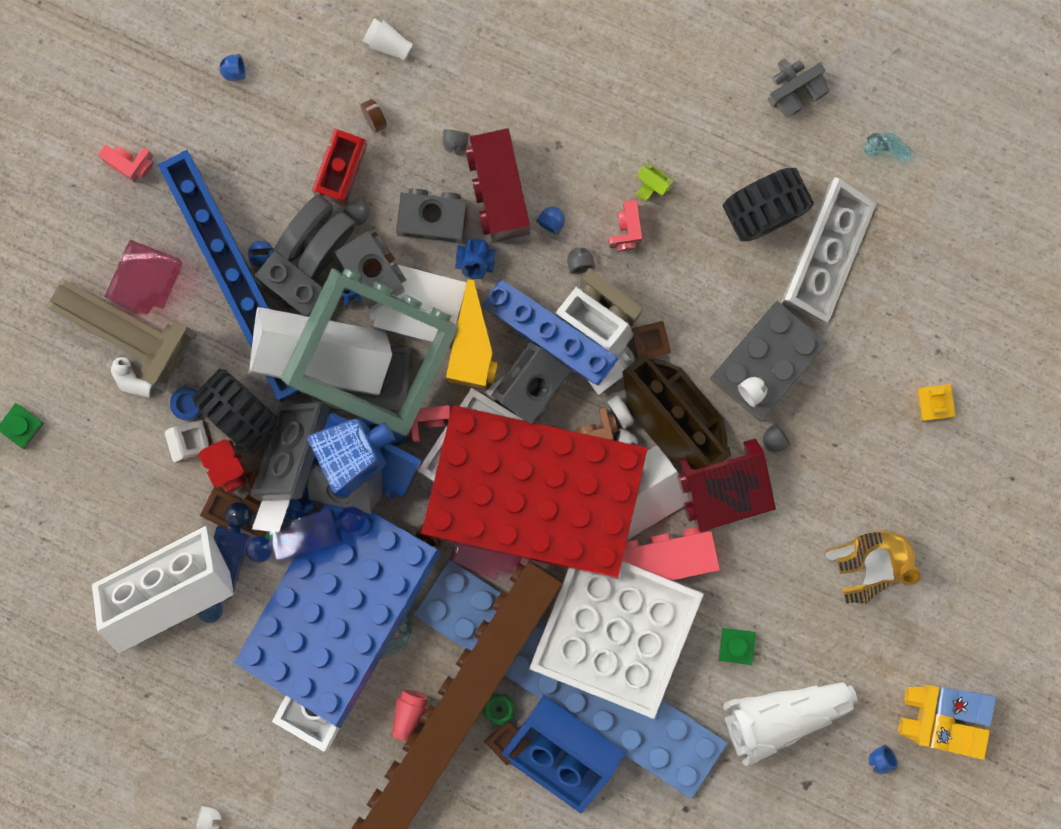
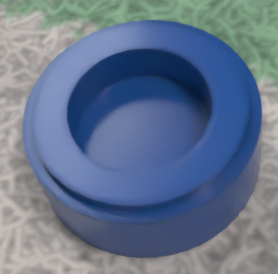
[170,387,202,421]

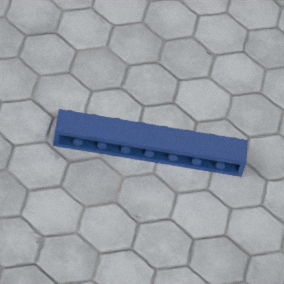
[158,150,303,403]

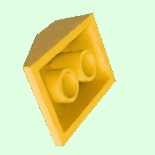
[446,279,498,391]

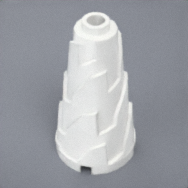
[724,682,858,766]

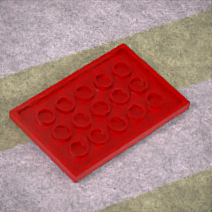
[421,405,648,579]

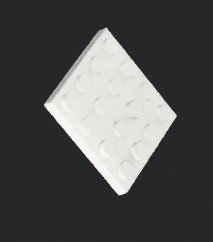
[529,561,704,719]

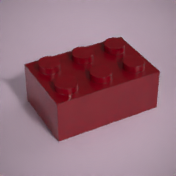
[465,128,530,243]

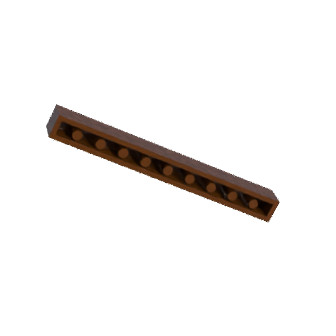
[351,560,563,829]

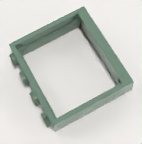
[281,268,459,436]

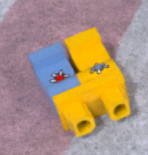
[897,684,996,760]

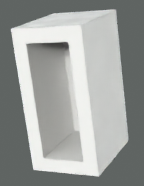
[556,287,634,357]

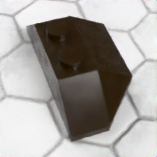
[622,353,731,470]

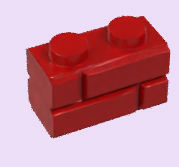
[312,128,368,206]
[198,439,250,493]

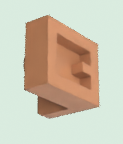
[576,407,618,440]

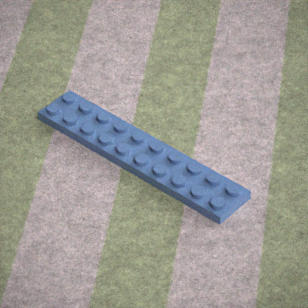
[414,560,727,799]

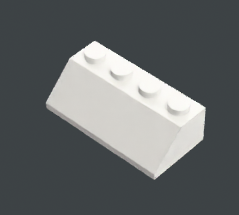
[92,526,234,653]

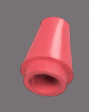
[391,689,428,741]

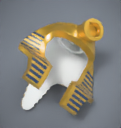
[825,530,921,604]

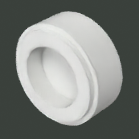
[607,396,634,430]

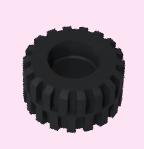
[722,168,814,242]
[192,368,281,454]

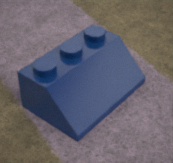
[324,412,423,500]
[502,695,625,814]

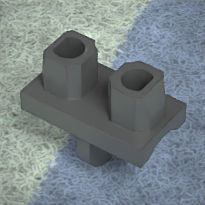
[767,59,830,118]

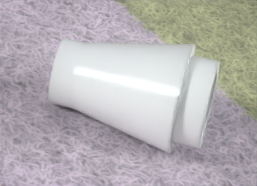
[362,18,413,61]

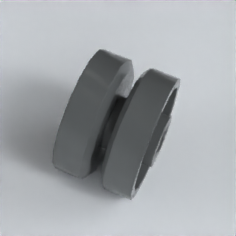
[275,194,356,280]

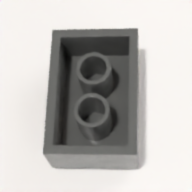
[709,301,828,421]

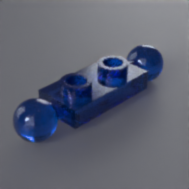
[197,502,252,623]
[246,506,365,563]

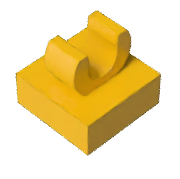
[917,384,956,422]

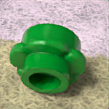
[483,693,516,726]

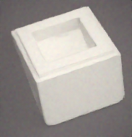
[165,420,210,462]

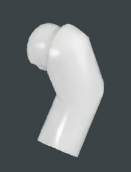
[111,357,153,398]

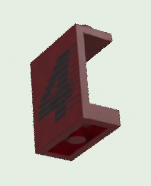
[677,438,776,532]

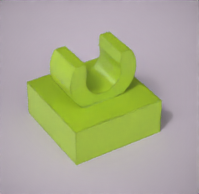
[635,162,675,202]

